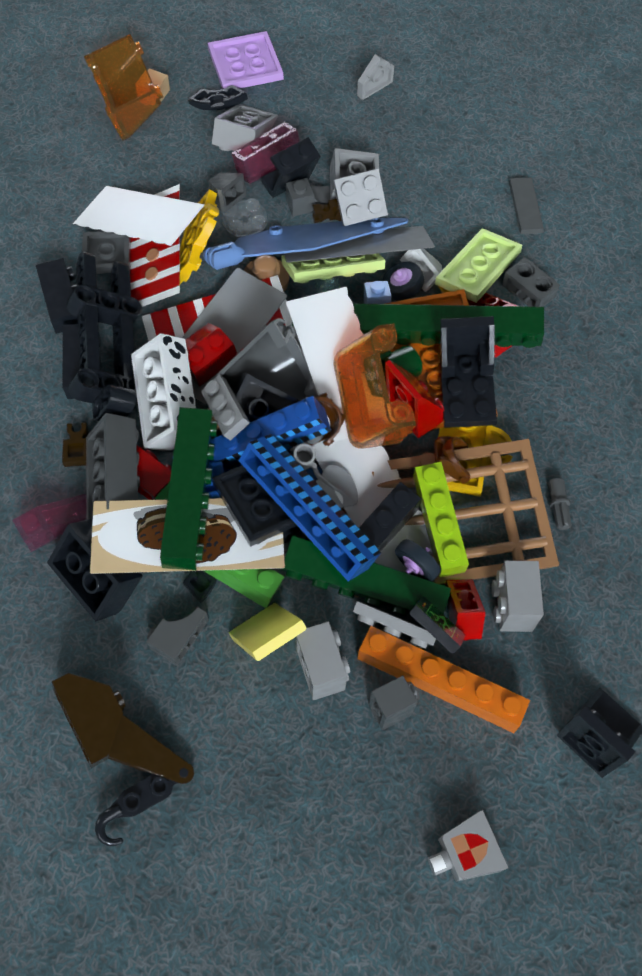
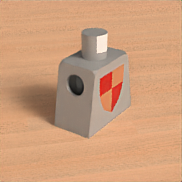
[428,810,508,882]

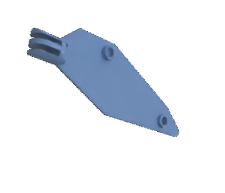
[203,218,408,270]

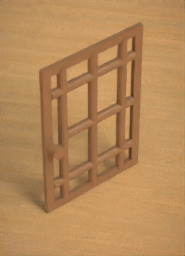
[341,439,560,597]

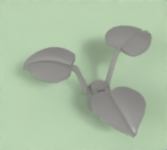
[293,397,358,508]

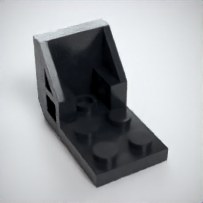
[440,316,497,428]
[557,688,642,778]

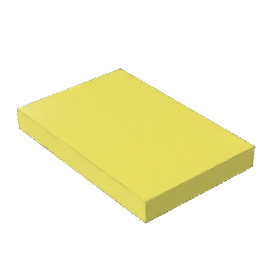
[228,603,307,661]

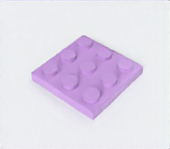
[208,31,284,89]

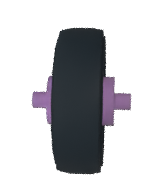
[382,261,424,301]
[395,539,441,582]

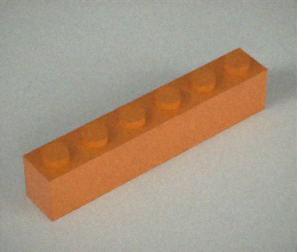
[357,626,530,733]

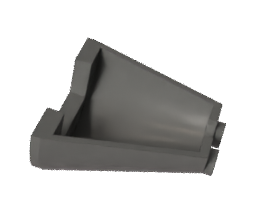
[209,318,318,401]

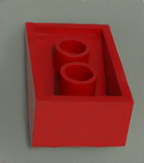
[385,360,444,438]

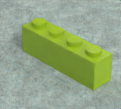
[413,462,469,578]

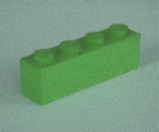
[203,569,284,608]

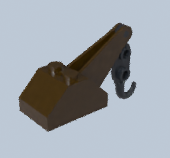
[52,673,194,846]

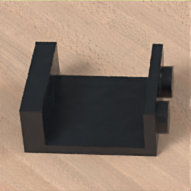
[261,137,321,198]

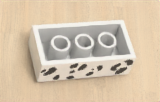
[131,334,196,451]

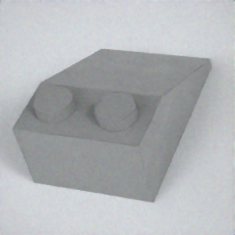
[212,104,278,157]

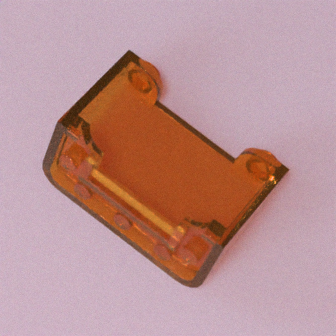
[84,34,163,141]
[333,324,416,449]

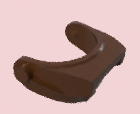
[315,393,346,446]
[435,436,470,483]

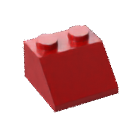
[186,323,237,387]

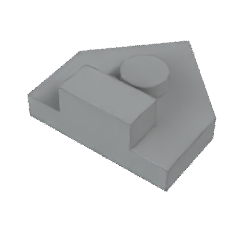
[357,54,394,100]

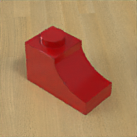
[445,579,486,640]

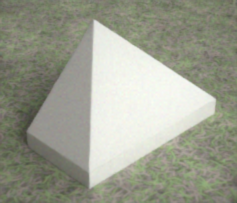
[400,249,442,292]

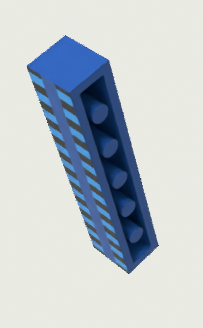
[172,396,331,472]
[238,434,382,582]

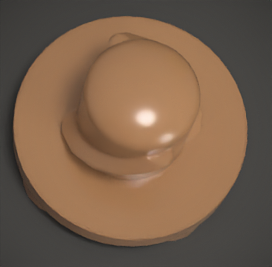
[244,255,289,292]

